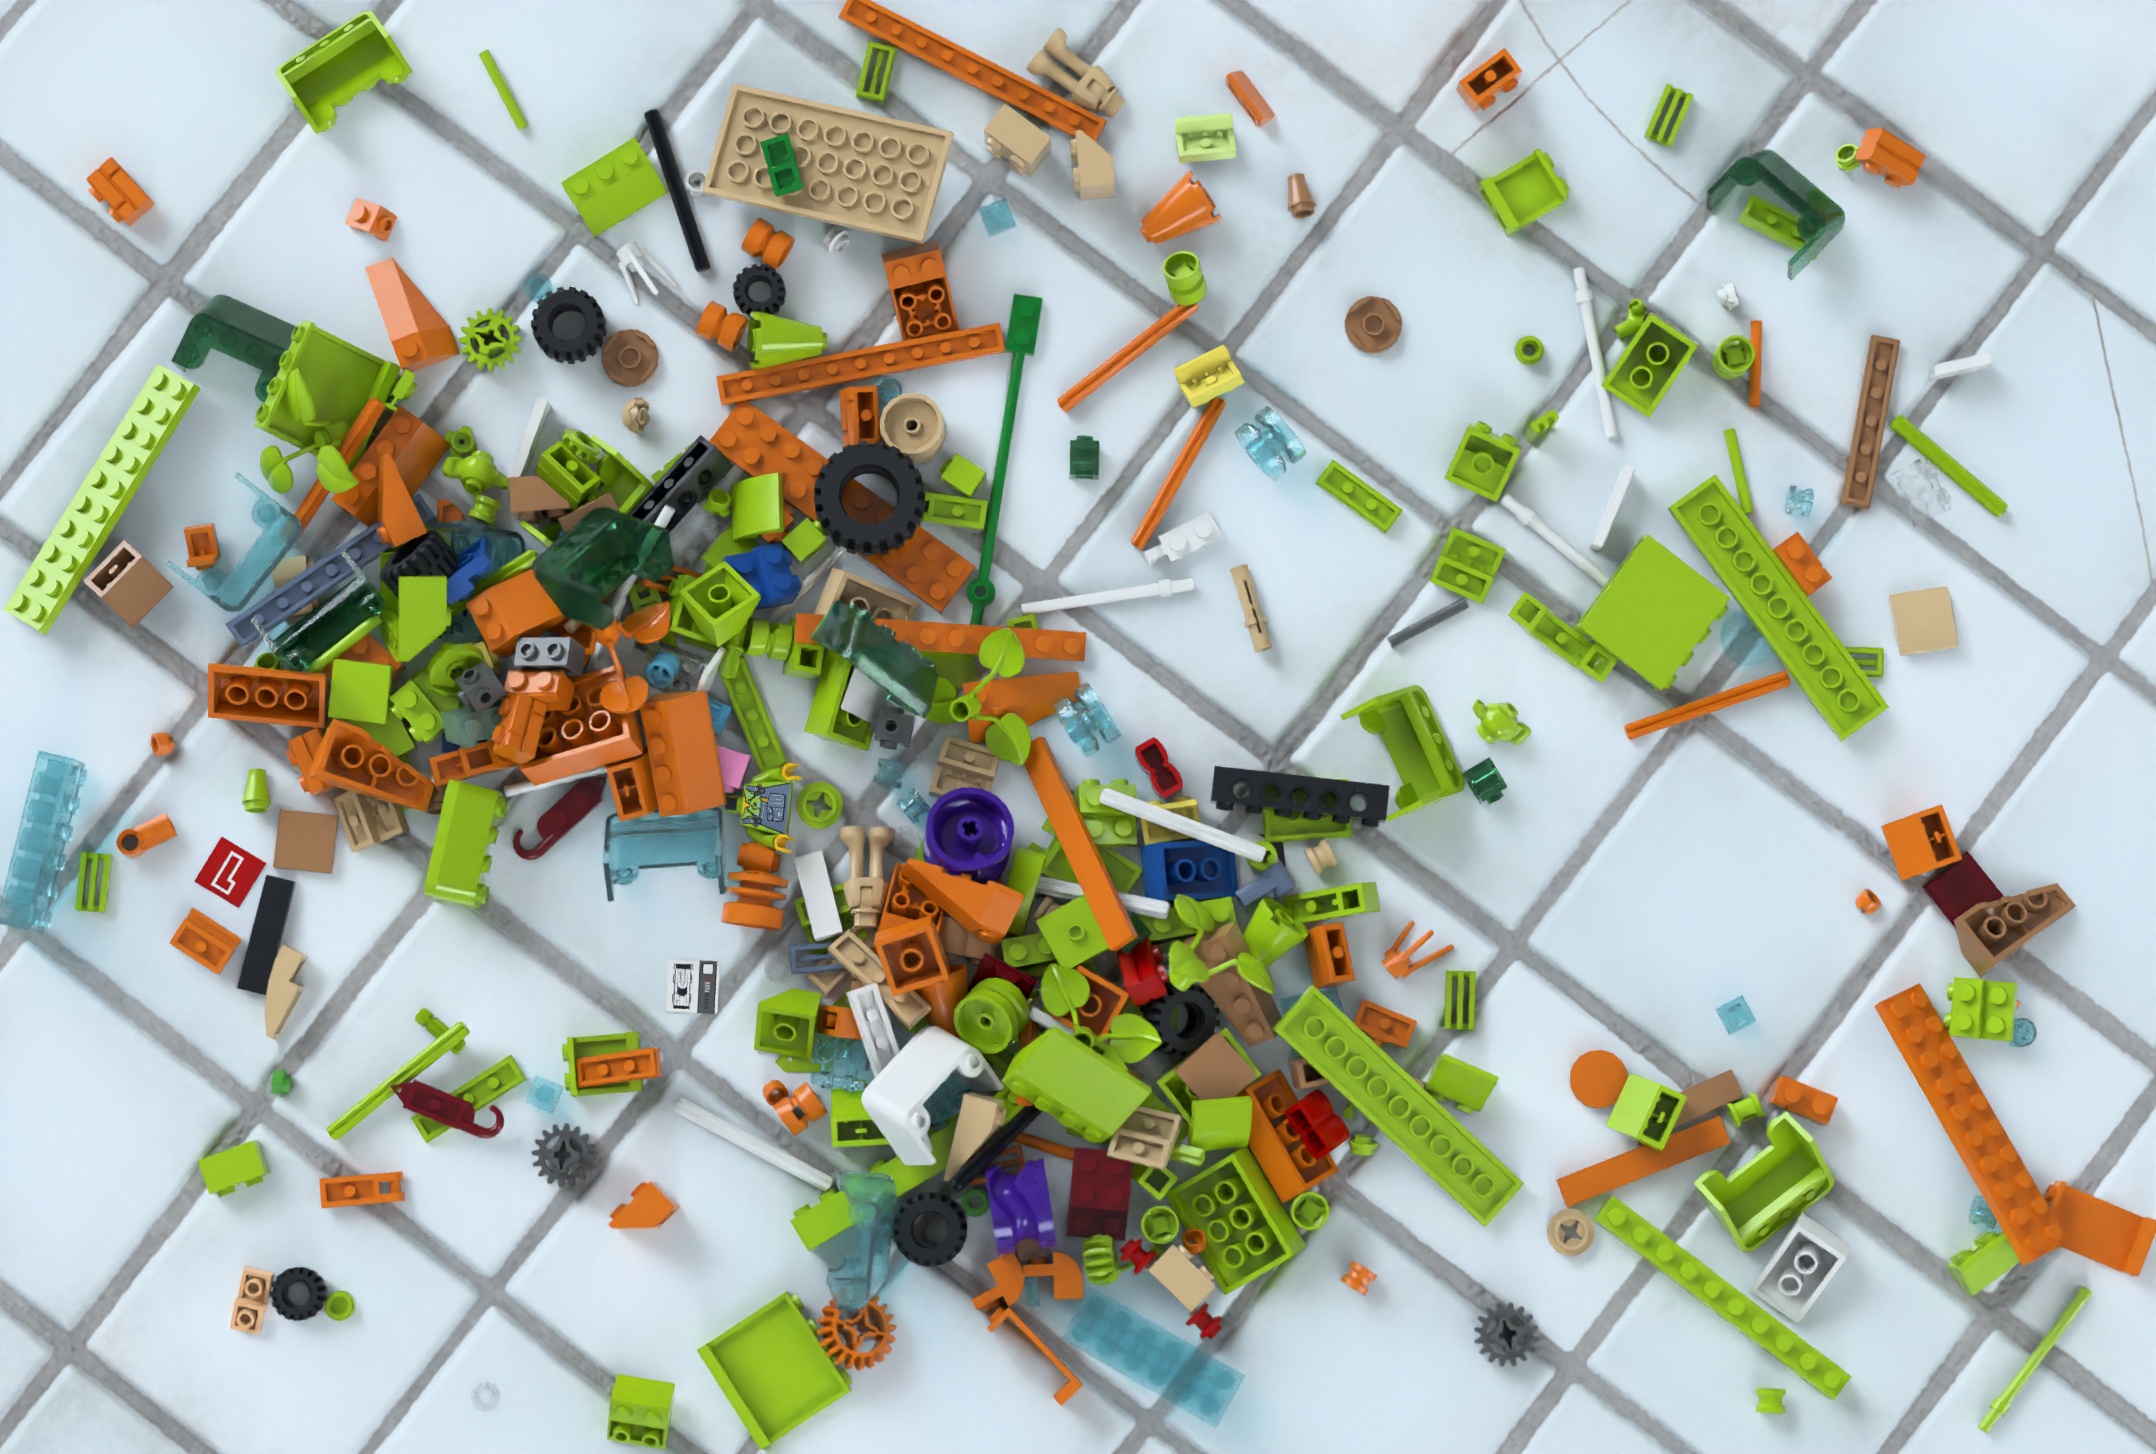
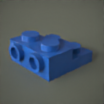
[447,535,492,604]
[722,542,801,611]

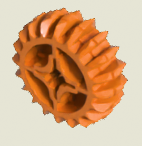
[817,1290,897,1371]

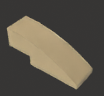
[265,944,308,1040]

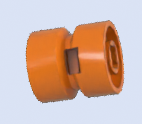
[741,218,795,270]
[695,301,749,352]
[773,1082,828,1137]

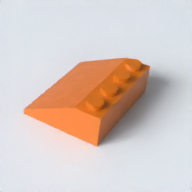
[520,663,643,786]

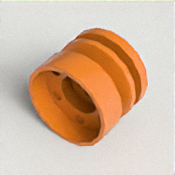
[721,870,788,930]

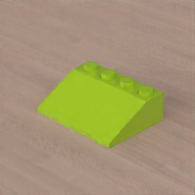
[1002,1026,1152,1145]
[1165,1147,1307,1295]

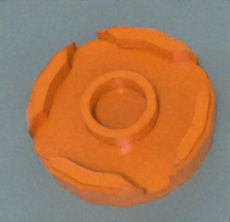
[1569,1050,1628,1109]

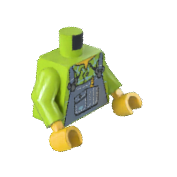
[725,763,802,854]

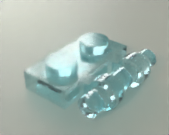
[810,1034,870,1093]

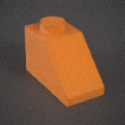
[817,1004,862,1040]

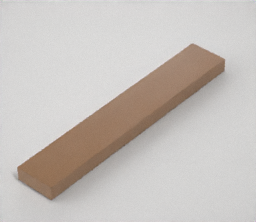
[1840,335,1900,509]

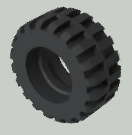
[814,441,925,557]

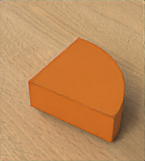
[437,499,467,529]

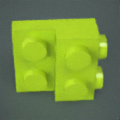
[1444,421,1522,502]
[668,574,724,648]
[389,669,465,744]
[1074,779,1138,847]
[1944,977,2018,1042]

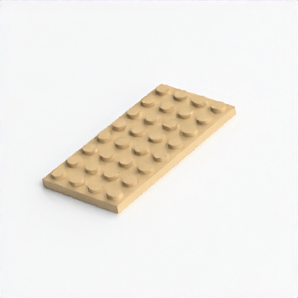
[702,83,955,244]

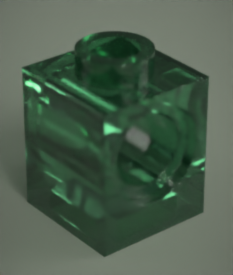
[1069,436,1099,480]
[1463,757,1508,805]

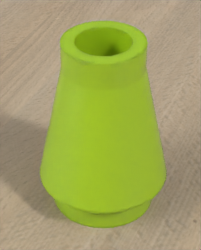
[242,769,271,813]

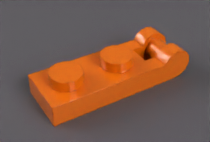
[319,1171,405,1208]

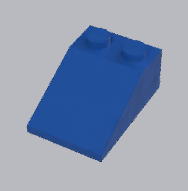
[1140,840,1238,903]

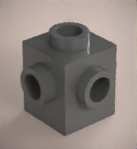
[455,660,507,713]
[870,706,915,750]

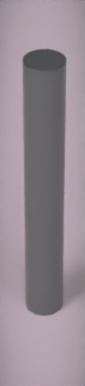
[1387,598,1469,648]

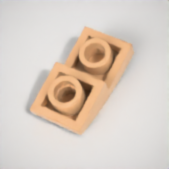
[230,1266,274,1335]

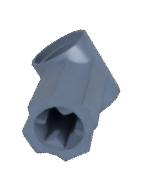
[1234,861,1297,914]

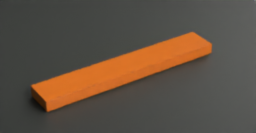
[1556,1116,1731,1207]

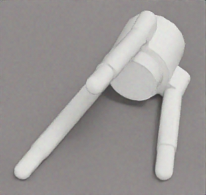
[616,242,678,304]

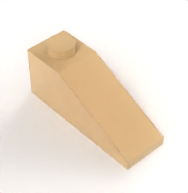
[944,1091,1006,1181]

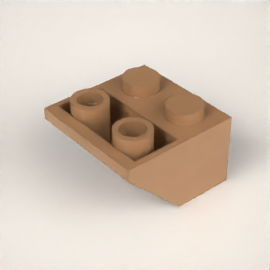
[509,476,574,525]
[83,540,174,628]

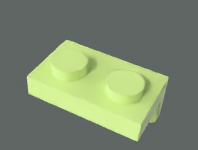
[1175,113,1236,163]

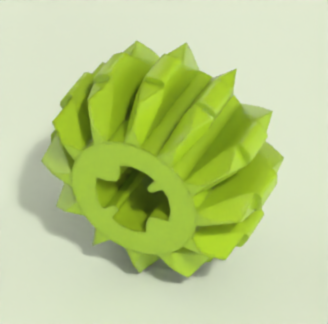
[1082,1234,1120,1285]

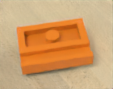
[169,907,243,975]

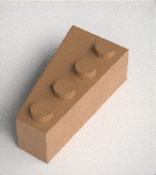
[1183,921,1282,1046]

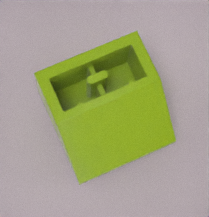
[1606,1073,1687,1151]
[831,1087,890,1148]
[1946,1231,2020,1296]
[607,1374,675,1450]

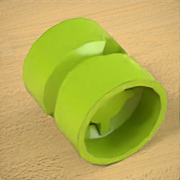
[1163,251,1207,306]
[1712,335,1755,379]
[743,618,793,661]
[1289,1192,1329,1230]
[1141,1206,1179,1244]

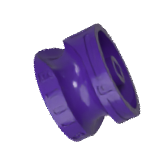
[922,787,1014,885]
[985,1158,1057,1256]

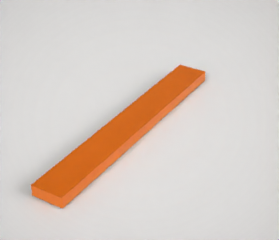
[1024,736,1138,951]

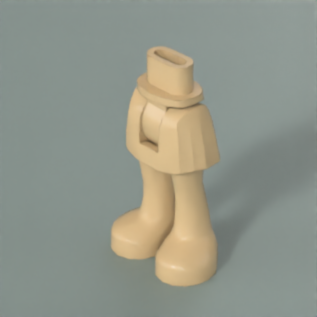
[1026,27,1126,118]
[840,826,895,929]

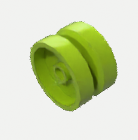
[954,978,1030,1054]

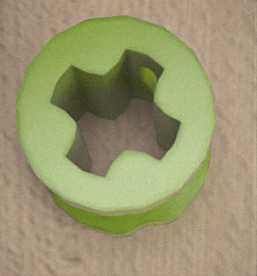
[1726,1092,1764,1127]

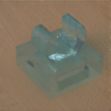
[1715,995,1756,1035]

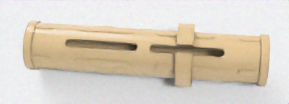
[1230,564,1273,652]

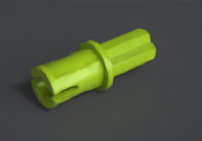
[719,623,749,679]

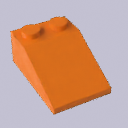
[376,452,427,548]
[466,564,576,658]

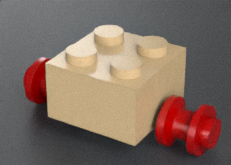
[1119,1238,1223,1340]

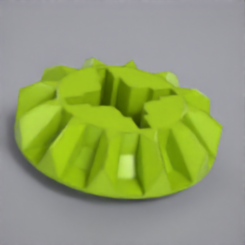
[562,428,603,464]
[796,782,843,828]

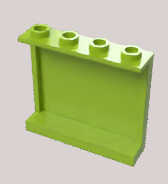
[254,321,401,471]
[1573,534,1730,692]
[697,1291,853,1450]

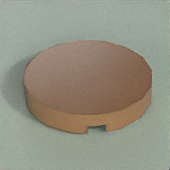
[1345,296,1402,354]
[601,329,659,387]

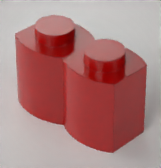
[1135,737,1183,801]
[1285,1088,1350,1160]

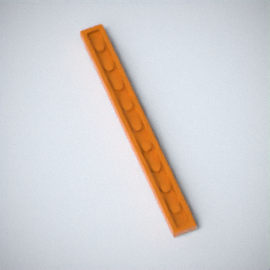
[839,0,1107,142]
[716,323,1005,407]
[794,613,1086,661]

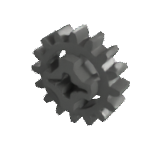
[531,1123,597,1187]
[1474,1302,1539,1367]

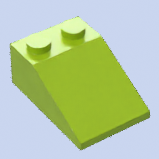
[1601,312,1700,418]
[1424,1053,1499,1115]

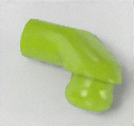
[1613,299,1647,340]

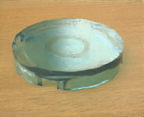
[1720,609,1774,666]

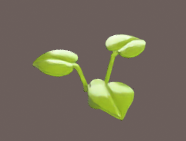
[260,368,359,494]
[908,628,1031,766]
[1169,894,1275,995]
[1041,964,1161,1063]

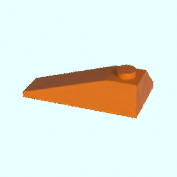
[365,258,460,372]
[962,672,1082,744]
[308,719,435,812]
[900,858,1025,945]

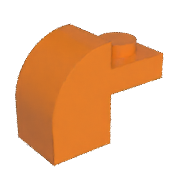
[1023,1252,1084,1300]
[971,1253,1025,1312]

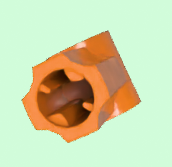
[116,812,178,858]

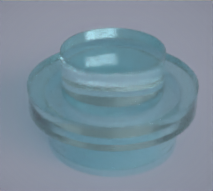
[524,273,553,302]

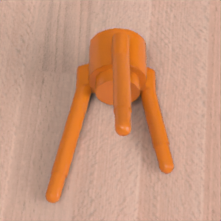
[1381,921,1454,979]

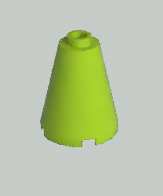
[747,311,827,369]
[1243,897,1309,968]

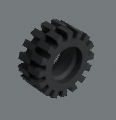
[733,264,786,318]
[270,1267,327,1321]

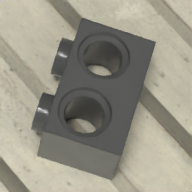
[514,637,586,676]

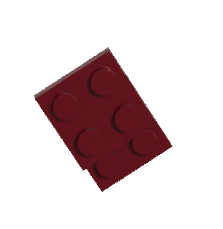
[1067,1147,1132,1241]

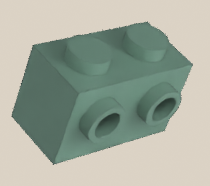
[441,700,502,748]

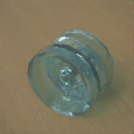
[1235,406,1306,481]
[1052,682,1121,758]

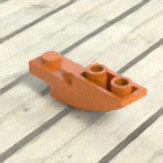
[428,741,520,788]

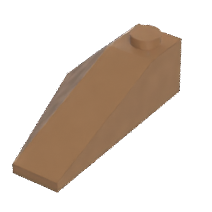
[1954,883,2076,977]

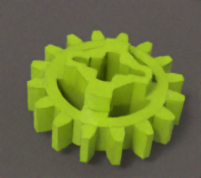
[459,308,523,372]

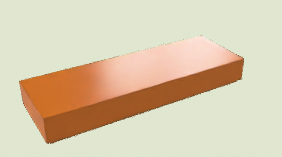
[575,1047,663,1088]

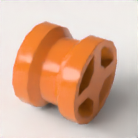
[1340,1260,1377,1296]

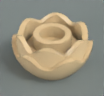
[622,397,650,433]

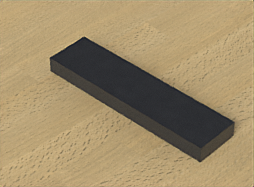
[237,875,296,995]

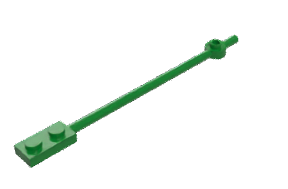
[966,294,1043,625]

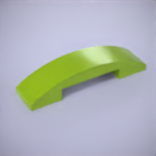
[1508,591,1618,683]

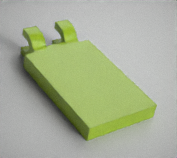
[1027,818,1143,894]

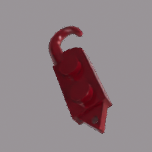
[513,777,607,860]
[391,1079,504,1139]

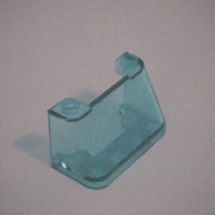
[826,1172,897,1311]

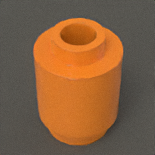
[737,841,781,873]

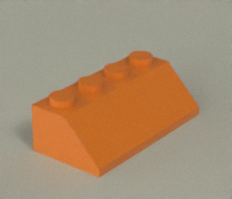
[331,406,450,527]
[208,663,331,729]
[640,690,727,816]
[1235,1069,1339,1204]

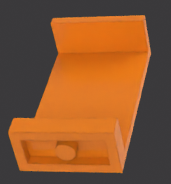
[2044,1181,2156,1277]
[987,1306,1083,1406]

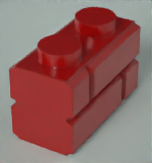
[1116,936,1169,1006]

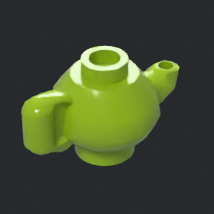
[442,451,509,495]
[1472,699,1531,745]

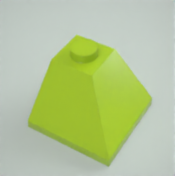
[678,561,761,647]
[754,988,822,1059]

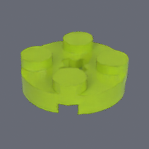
[427,642,485,697]

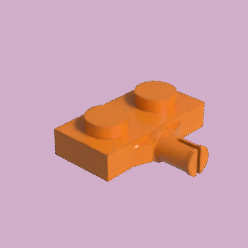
[1353,999,1417,1049]

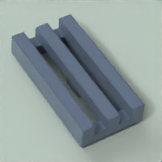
[788,940,845,974]

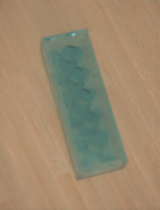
[0,751,87,934]
[1061,1286,1245,1428]

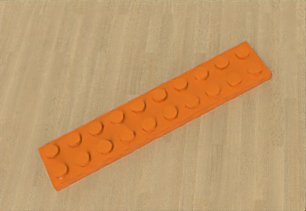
[709,401,975,614]
[1874,983,2069,1266]

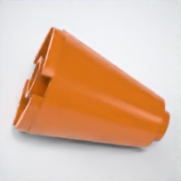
[1139,171,1222,245]
[914,964,968,1040]

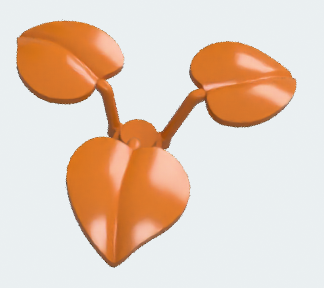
[559,601,671,714]

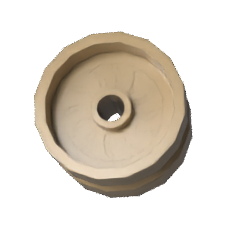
[880,393,946,464]

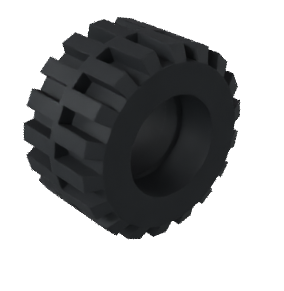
[531,286,607,364]
[380,530,459,598]
[1140,982,1220,1057]
[893,1192,967,1267]

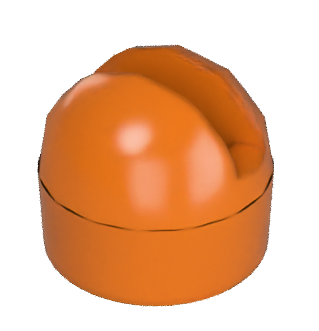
[151,732,175,757]
[1855,889,1882,915]
[762,1080,788,1106]
[1182,1228,1206,1255]

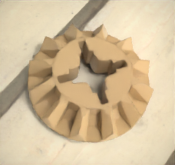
[1547,1209,1594,1256]

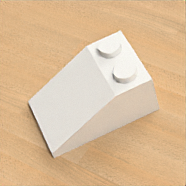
[1749,1212,1852,1324]

